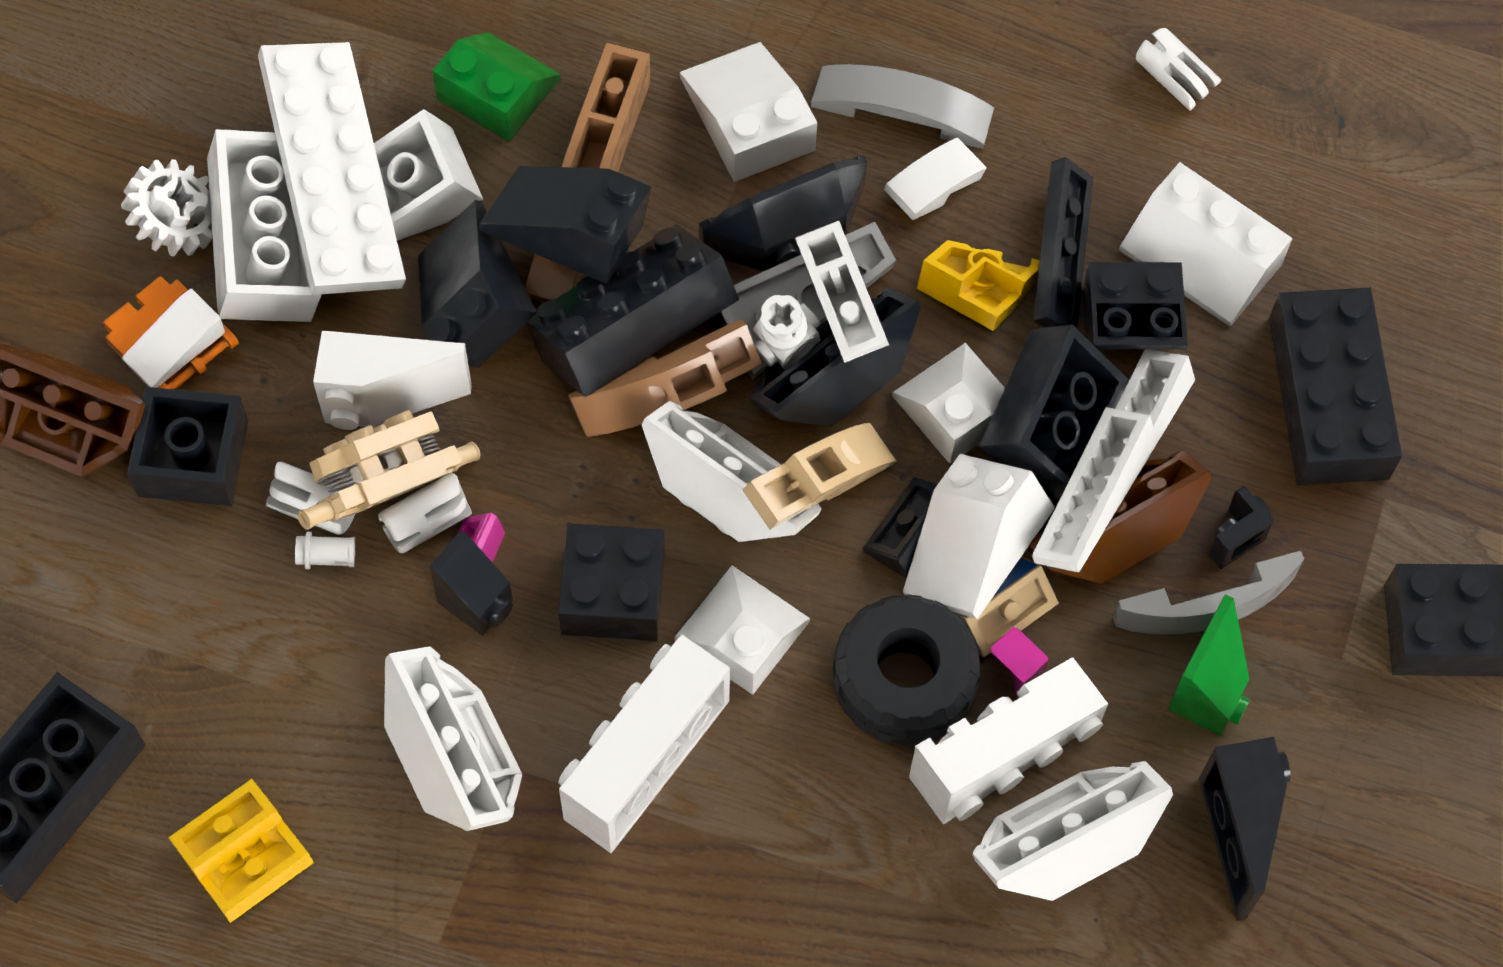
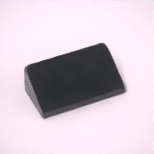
[862,477,938,578]

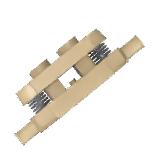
[298,410,480,530]

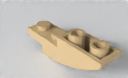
[742,423,896,530]

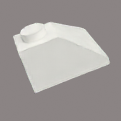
[892,343,1005,464]
[675,565,810,695]

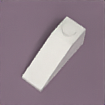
[795,221,889,362]

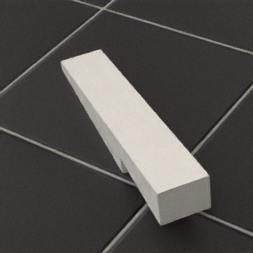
[1032,349,1195,572]

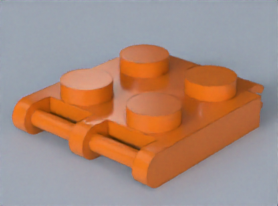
[103,276,239,390]

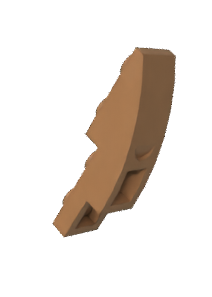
[568,319,762,437]

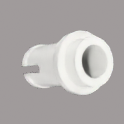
[295,531,355,569]

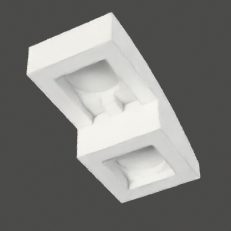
[884,137,987,220]

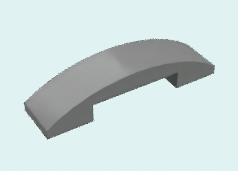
[811,64,994,149]
[1112,551,1304,635]

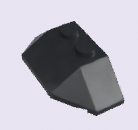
[699,155,867,272]
[750,287,920,427]

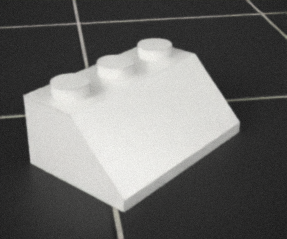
[1119,162,1292,327]

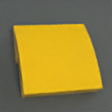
[168,779,314,923]

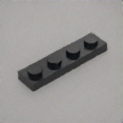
[1033,157,1094,329]

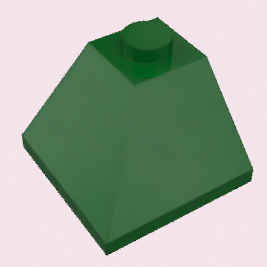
[1168,594,1250,736]

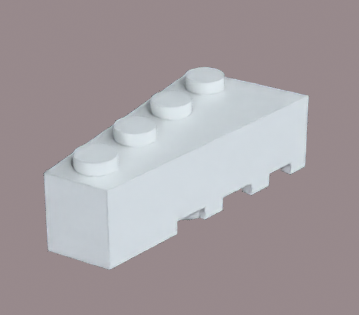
[909,657,1108,825]

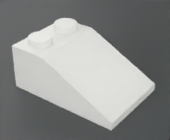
[680,42,817,182]
[374,109,483,241]
[313,331,472,430]
[903,454,1055,619]

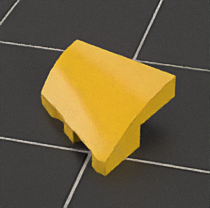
[916,240,1040,331]

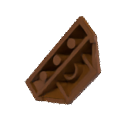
[0,344,146,477]
[1027,451,1212,584]

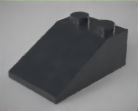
[479,166,652,284]
[418,200,537,367]
[1199,737,1291,920]

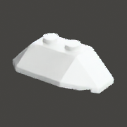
[642,401,822,542]
[384,646,522,831]
[973,761,1173,901]

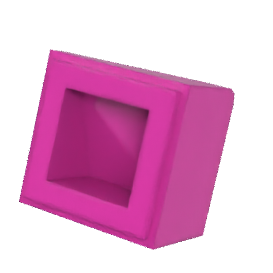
[990,627,1049,698]

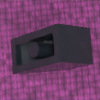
[429,530,513,636]

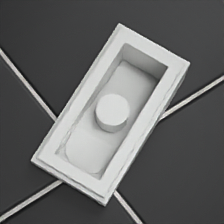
[121,288,225,388]

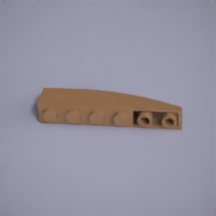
[525,43,651,302]

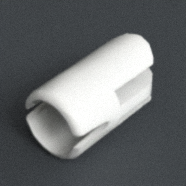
[1136,28,1222,111]
[265,462,355,535]
[378,473,472,553]

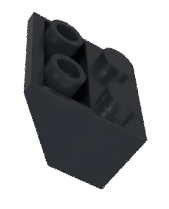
[1082,262,1188,349]

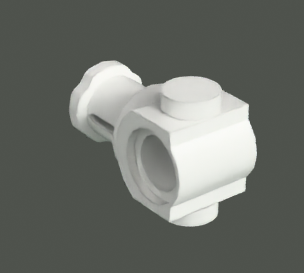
[753,295,820,370]

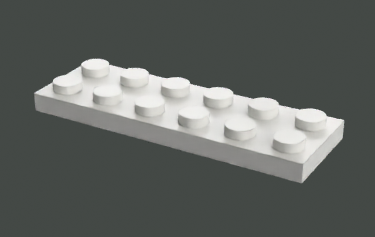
[258,42,406,295]

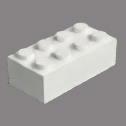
[207,129,321,322]
[558,634,730,853]

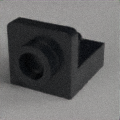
[1209,486,1274,569]

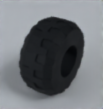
[832,594,981,746]

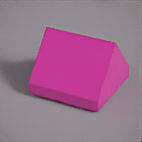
[457,513,505,562]

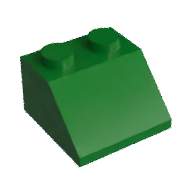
[432,32,561,142]

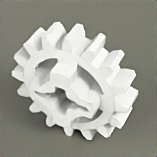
[121,159,213,256]

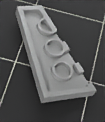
[718,222,896,380]

